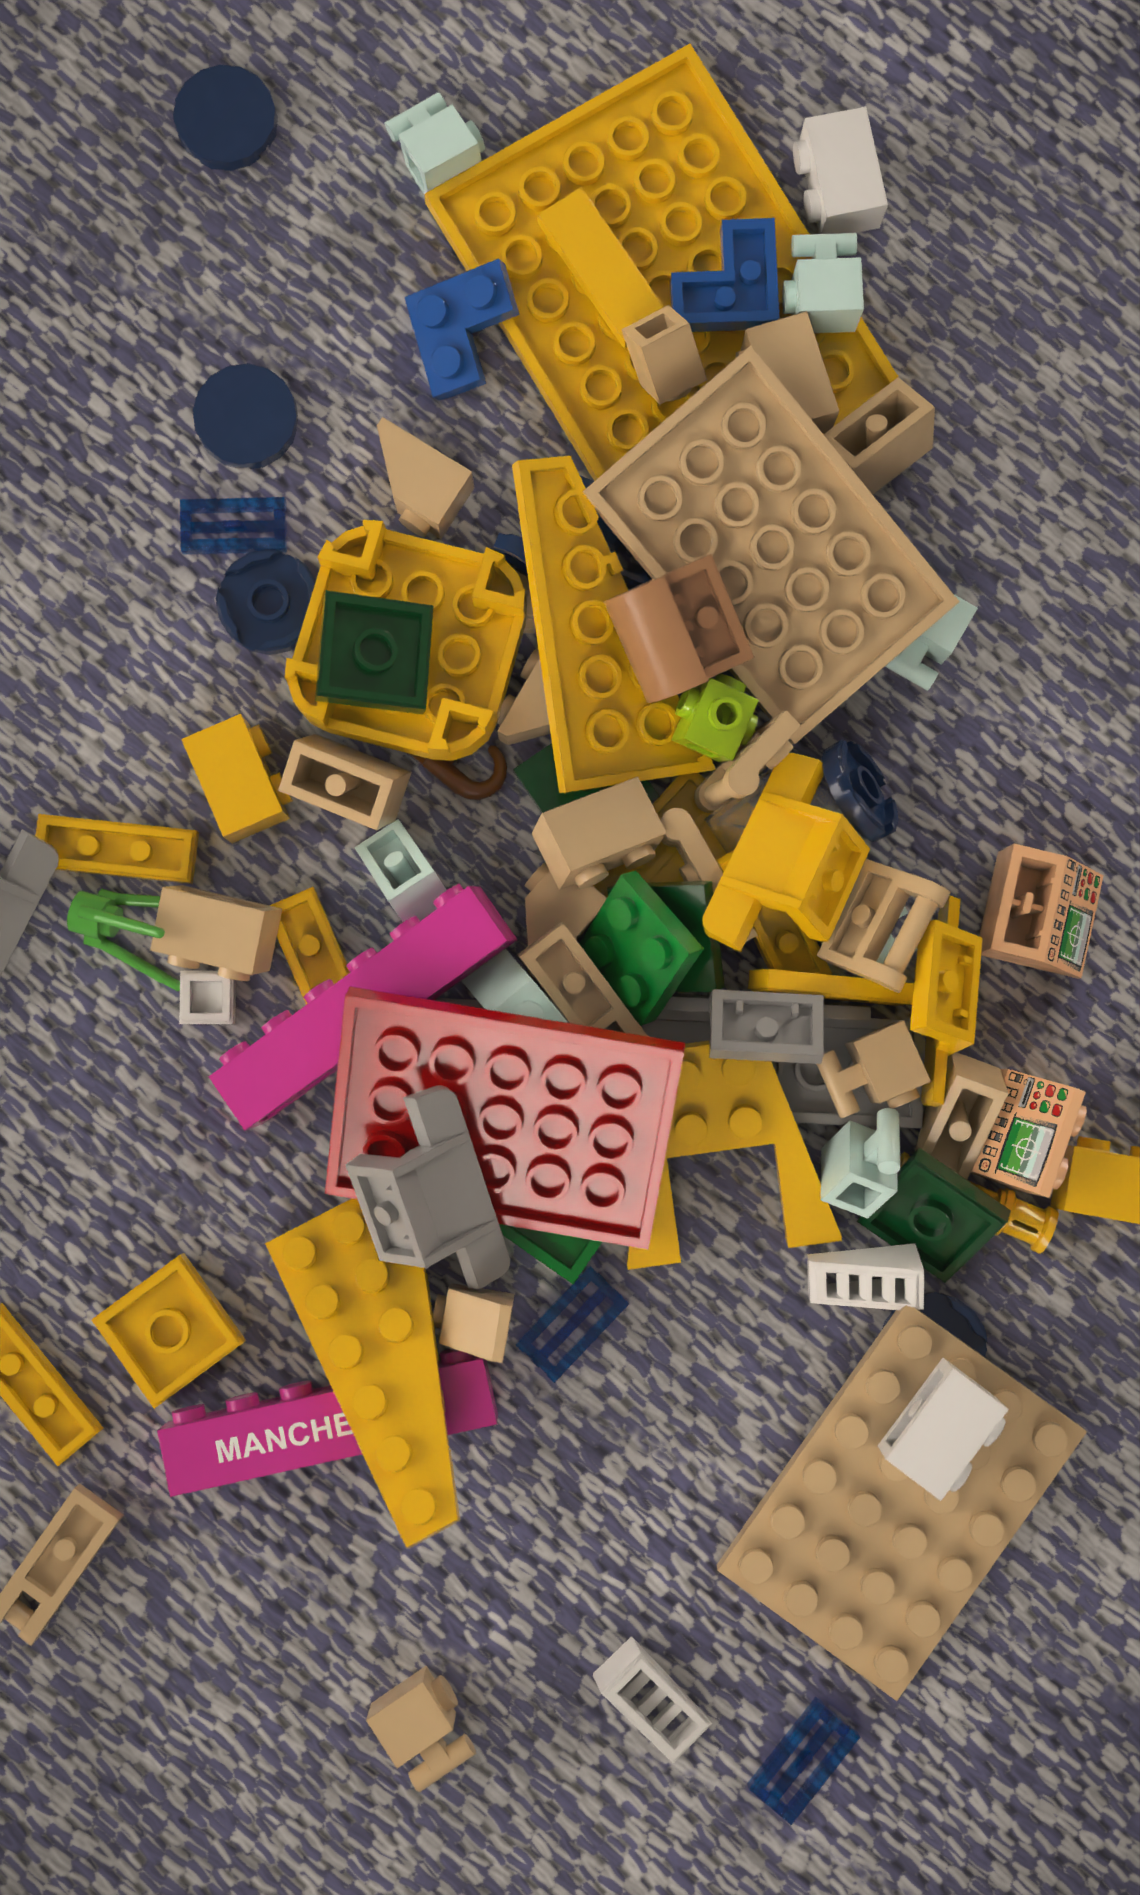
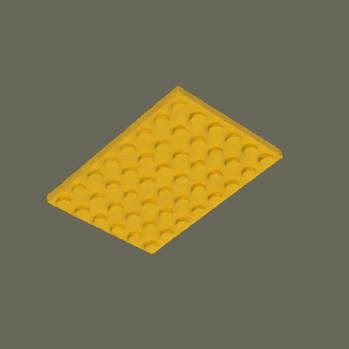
[424,43,899,481]

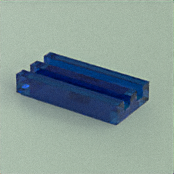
[180,497,287,555]
[515,1265,629,1383]
[747,1697,861,1825]

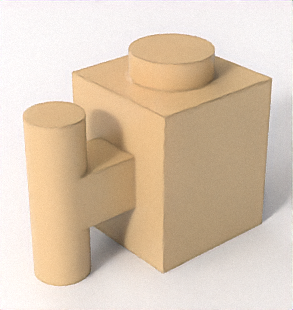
[817,1020,931,1118]
[366,1666,476,1792]

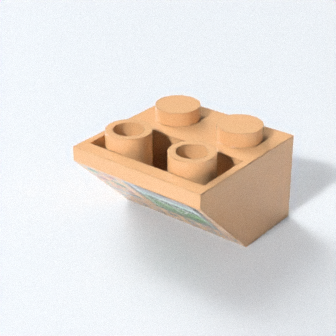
[979,844,1104,979]
[971,1069,1087,1198]

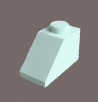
[354,819,446,922]
[462,949,568,1023]

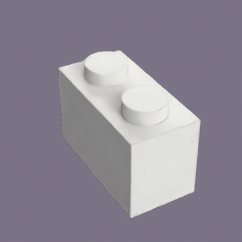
[793,107,888,234]
[878,1358,1009,1501]

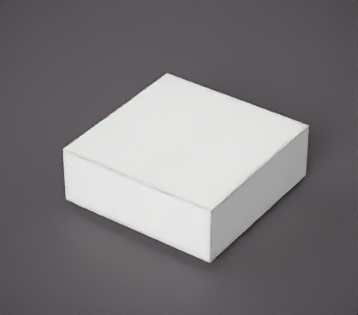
[179,971,236,1024]

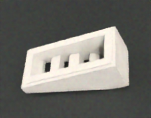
[807,1243,924,1310]
[593,1636,712,1763]

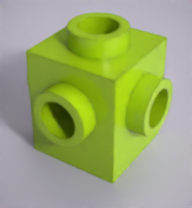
[671,674,759,762]

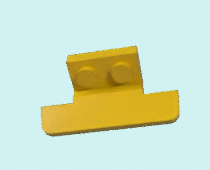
[702,753,870,952]
[910,895,983,1107]

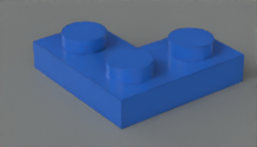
[670,218,780,332]
[404,259,520,401]

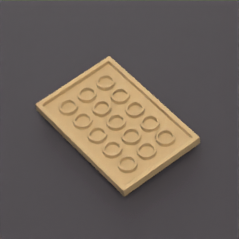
[583,345,960,744]
[717,1305,1087,1701]

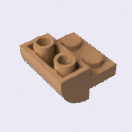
[604,554,755,703]

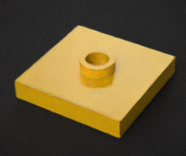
[91,1253,246,1409]

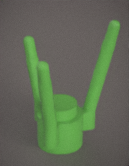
[67,888,180,991]

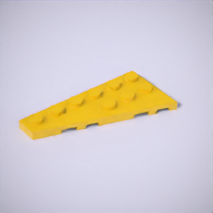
[512,456,716,793]
[265,1199,460,1548]

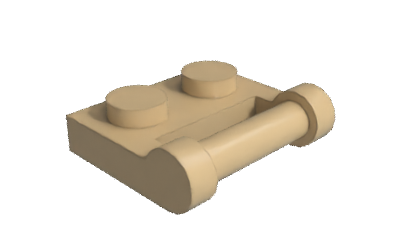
[694,710,801,813]
[816,859,951,993]

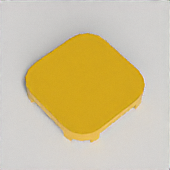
[284,520,527,761]

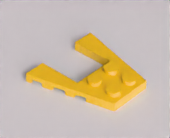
[627,1040,842,1270]

